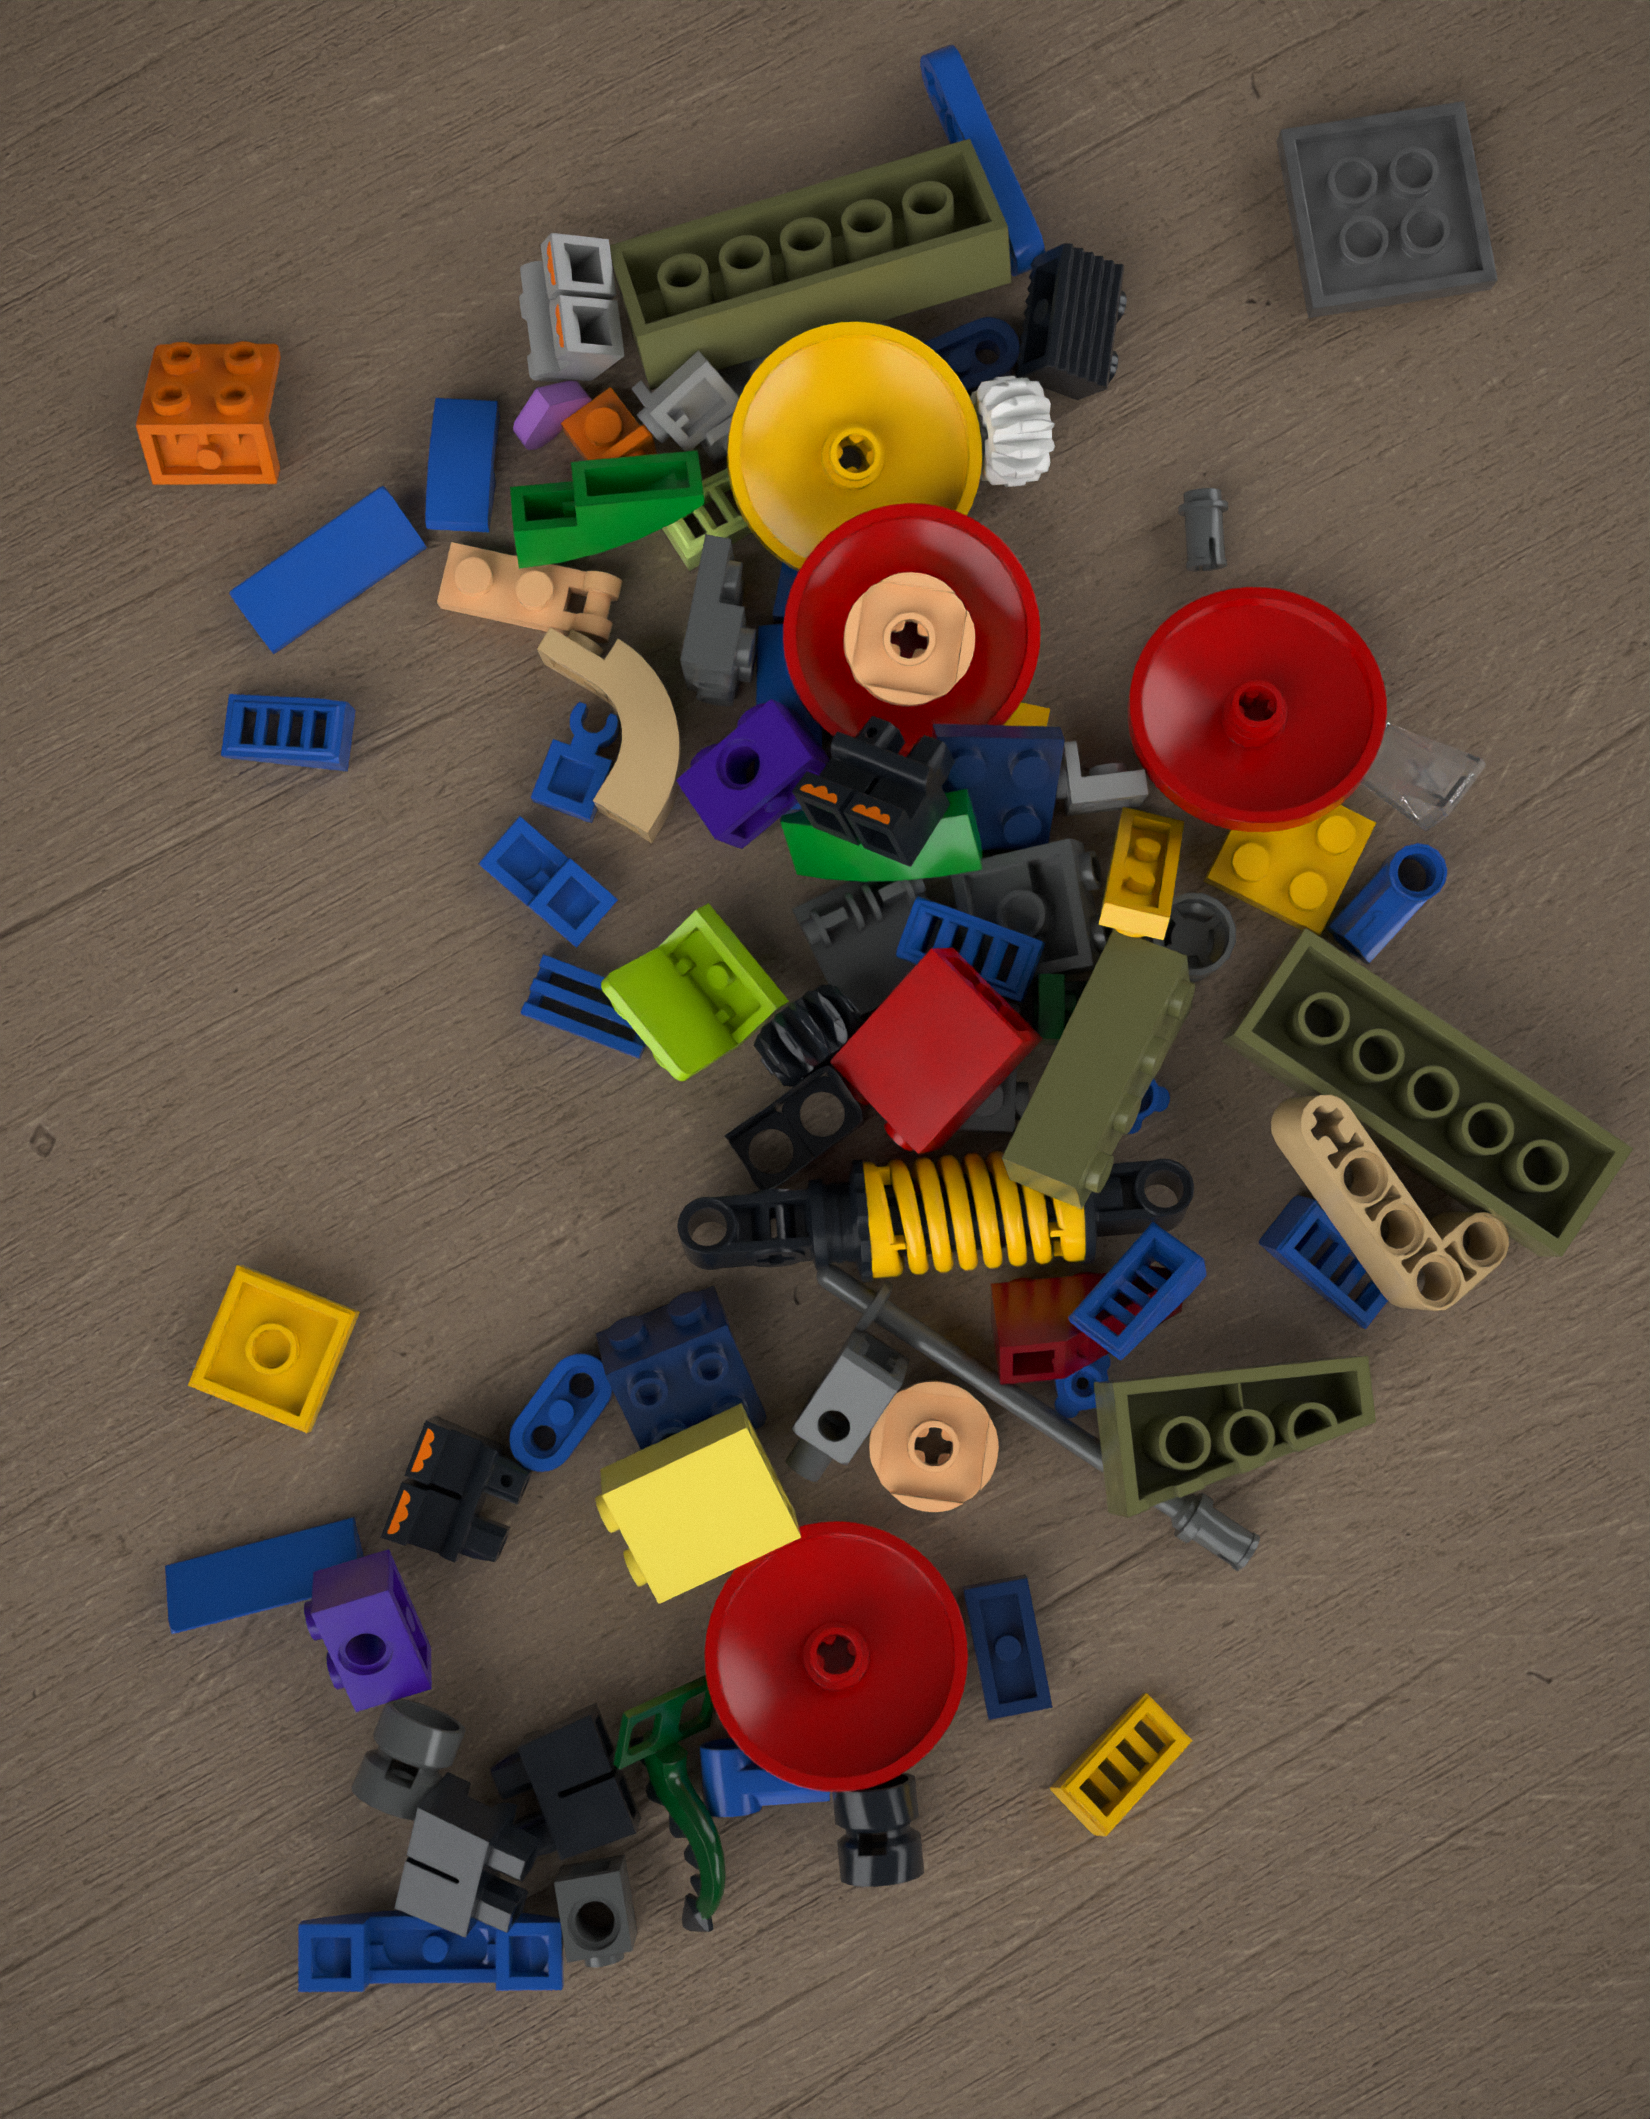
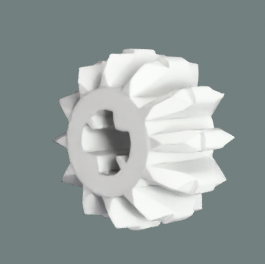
[970,376,1055,487]

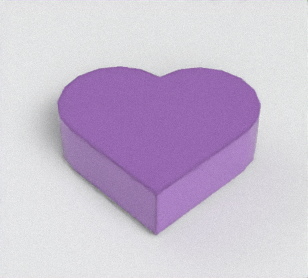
[513,381,592,450]

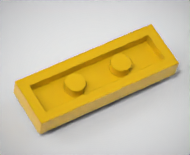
[1098,807,1184,940]

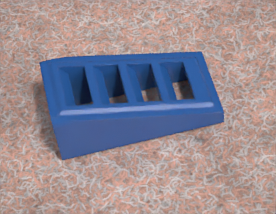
[221,694,356,772]
[896,896,1046,1003]
[1259,1195,1388,1329]
[1068,1222,1207,1361]

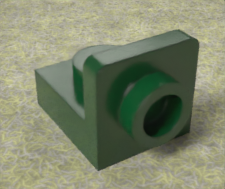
[1032,974,1088,1045]

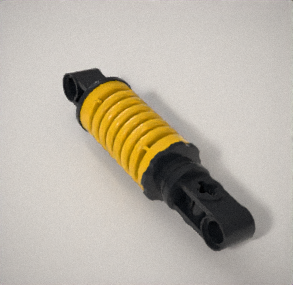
[677,1151,1194,1283]

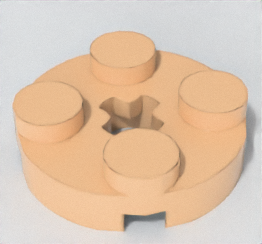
[843,572,975,706]
[869,1380,999,1512]

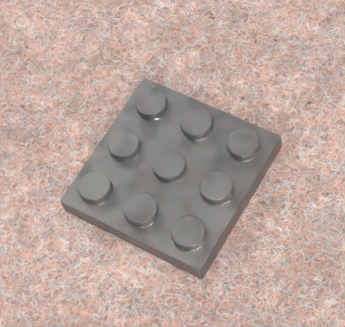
[1276,101,1498,318]

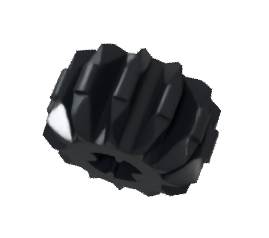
[753,984,864,1087]

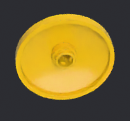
[727,322,982,572]

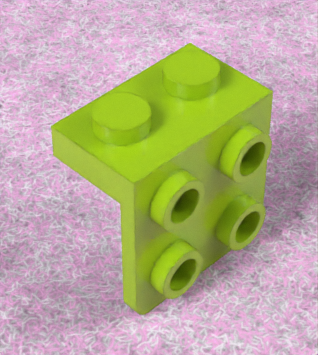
[601,903,789,1081]

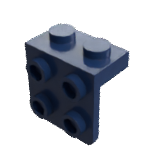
[596,1285,767,1450]

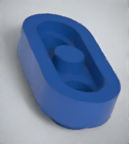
[509,1353,614,1472]

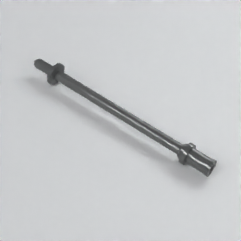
[816,1264,1260,1571]

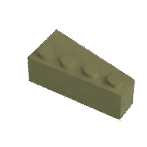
[1002,929,1195,1209]
[1094,1356,1376,1518]

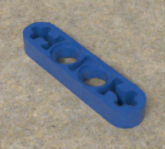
[920,44,1045,276]

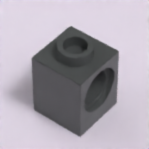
[554,1854,638,1967]

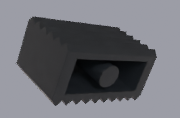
[1015,243,1127,400]

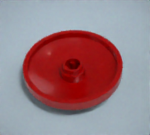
[783,503,1041,757]
[1127,587,1387,833]
[704,1521,968,1792]

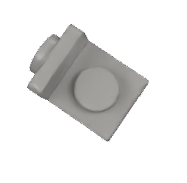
[632,350,740,451]
[1056,741,1148,816]

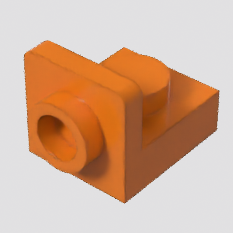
[561,387,657,461]

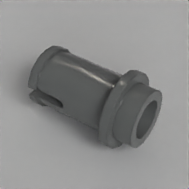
[1178,488,1229,572]

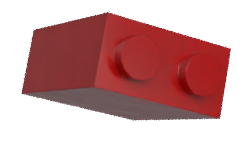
[830,948,1043,1154]

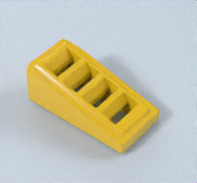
[1050,1693,1193,1837]

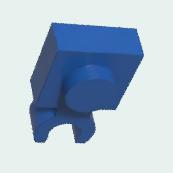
[530,702,620,824]

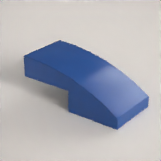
[425,398,500,532]
[478,816,618,948]

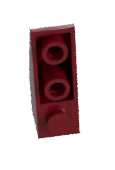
[990,1266,1183,1385]

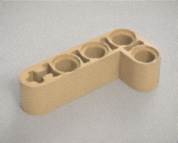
[1271,1095,1509,1311]

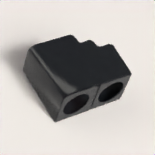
[724,1066,864,1190]

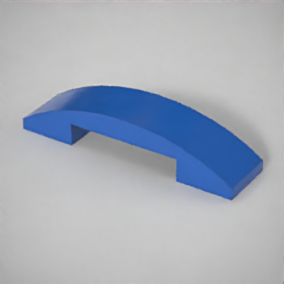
[298,1910,564,1992]

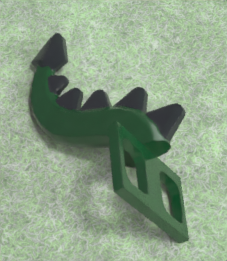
[613,1675,726,1932]

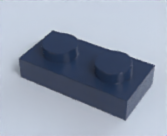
[962,1574,1053,1720]

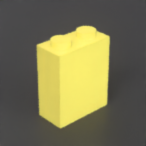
[595,1404,801,1604]

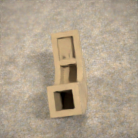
[537,628,683,843]

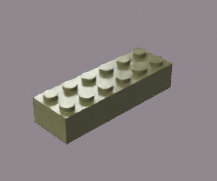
[610,139,1012,390]
[1221,928,1634,1257]

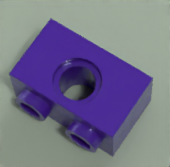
[676,699,830,849]
[304,1549,432,1712]

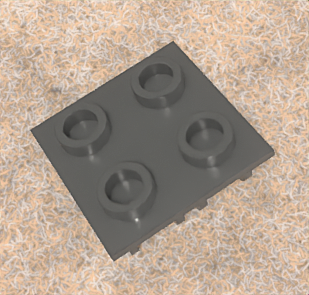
[792,879,941,1016]

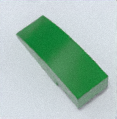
[510,450,704,569]
[780,789,982,882]

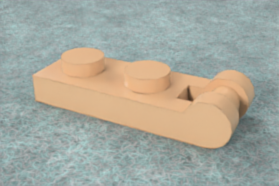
[437,542,623,643]

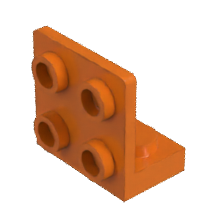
[136,341,281,485]

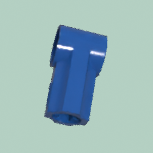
[1326,843,1447,964]
[700,1738,830,1817]

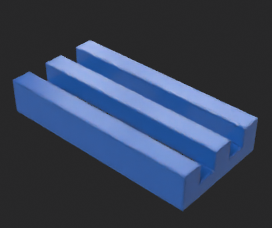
[520,954,646,1060]

